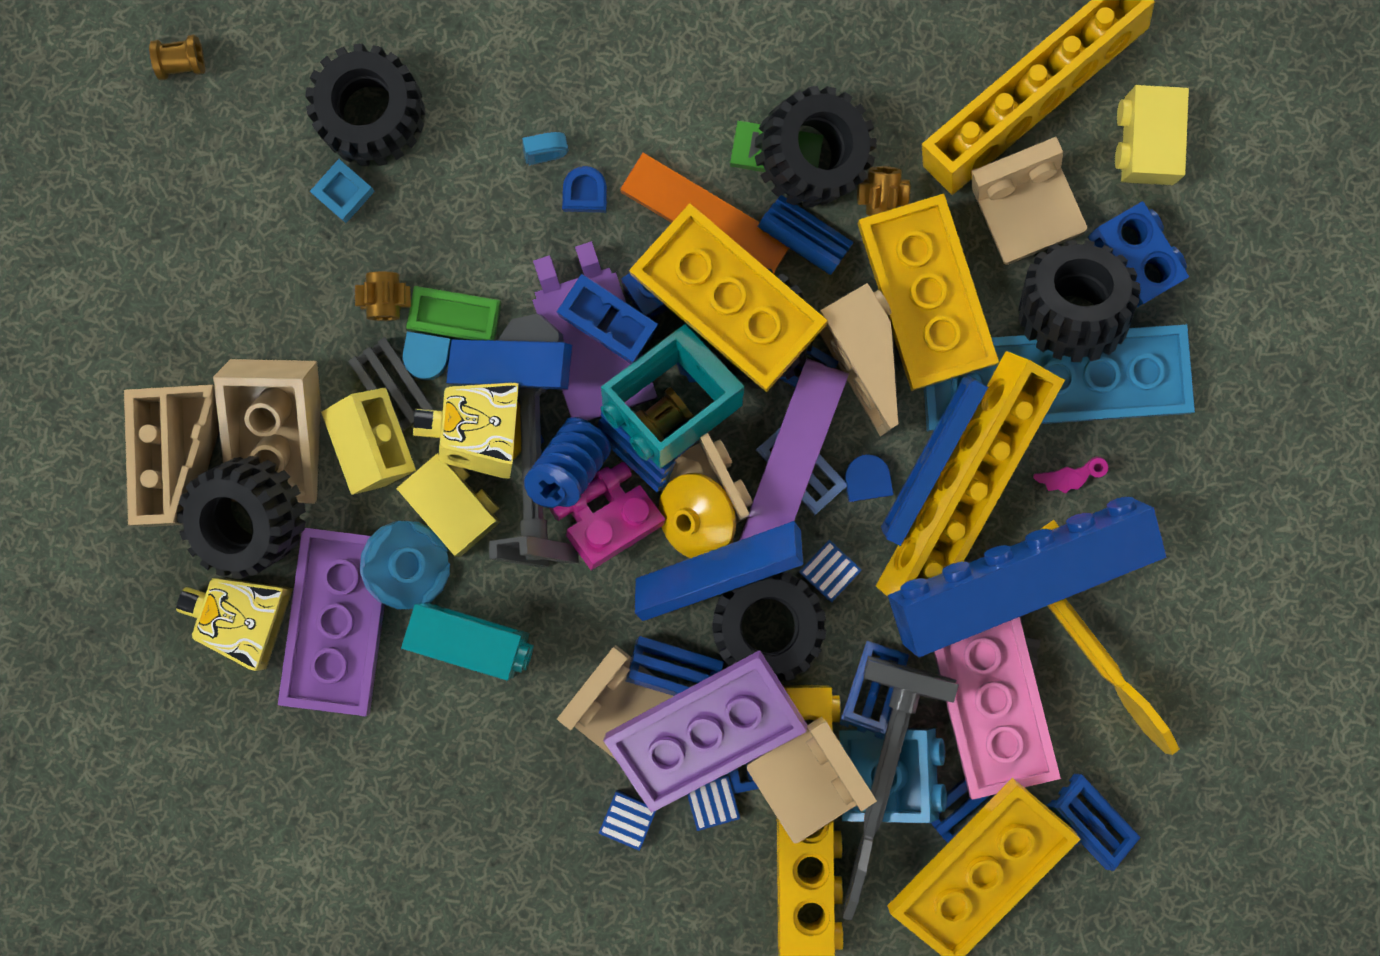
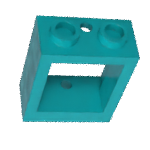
[600,324,744,469]
[401,603,534,681]

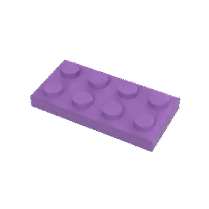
[278,528,385,716]
[603,650,807,813]

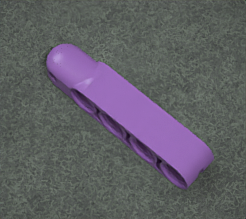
[739,358,849,541]

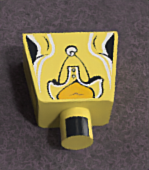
[413,383,519,479]
[176,578,293,671]

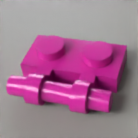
[549,462,666,571]

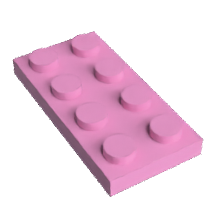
[934,617,1061,800]

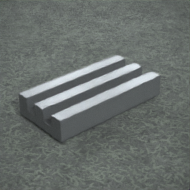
[348,337,434,433]

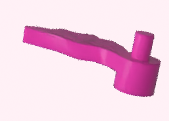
[1033,456,1108,494]

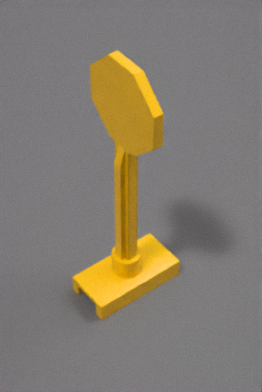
[1040,520,1180,755]

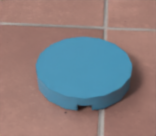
[360,521,450,609]

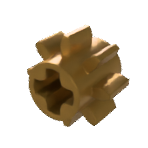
[857,166,911,216]
[355,271,411,321]

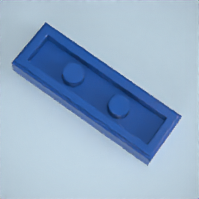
[446,340,573,390]

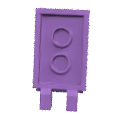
[532,241,657,421]

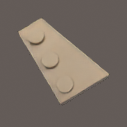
[124,385,219,527]

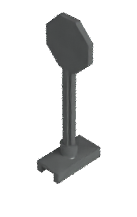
[489,314,579,568]
[843,655,959,921]

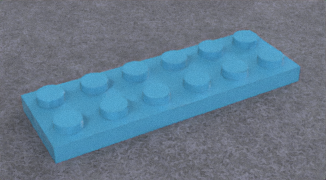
[924,324,1195,432]

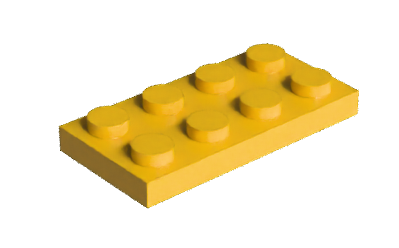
[857,193,999,391]
[629,203,828,392]
[887,777,1081,956]

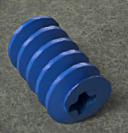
[524,417,611,508]

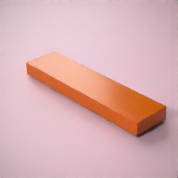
[620,153,790,274]

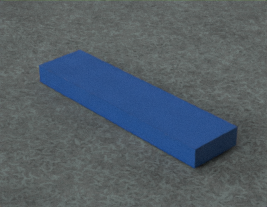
[881,375,988,546]
[635,521,803,621]

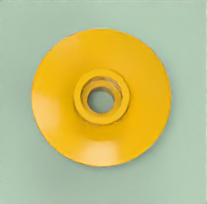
[659,473,736,558]

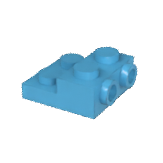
[839,728,947,823]

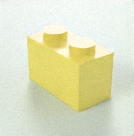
[1115,85,1189,185]
[321,387,416,495]
[396,453,500,557]

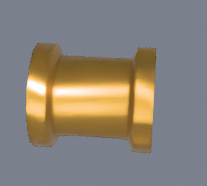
[149,35,205,80]
[635,387,693,442]

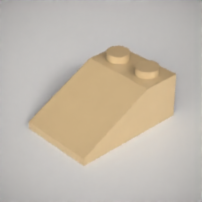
[819,283,898,437]
[213,359,321,504]

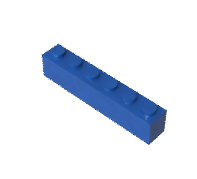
[888,497,1166,658]

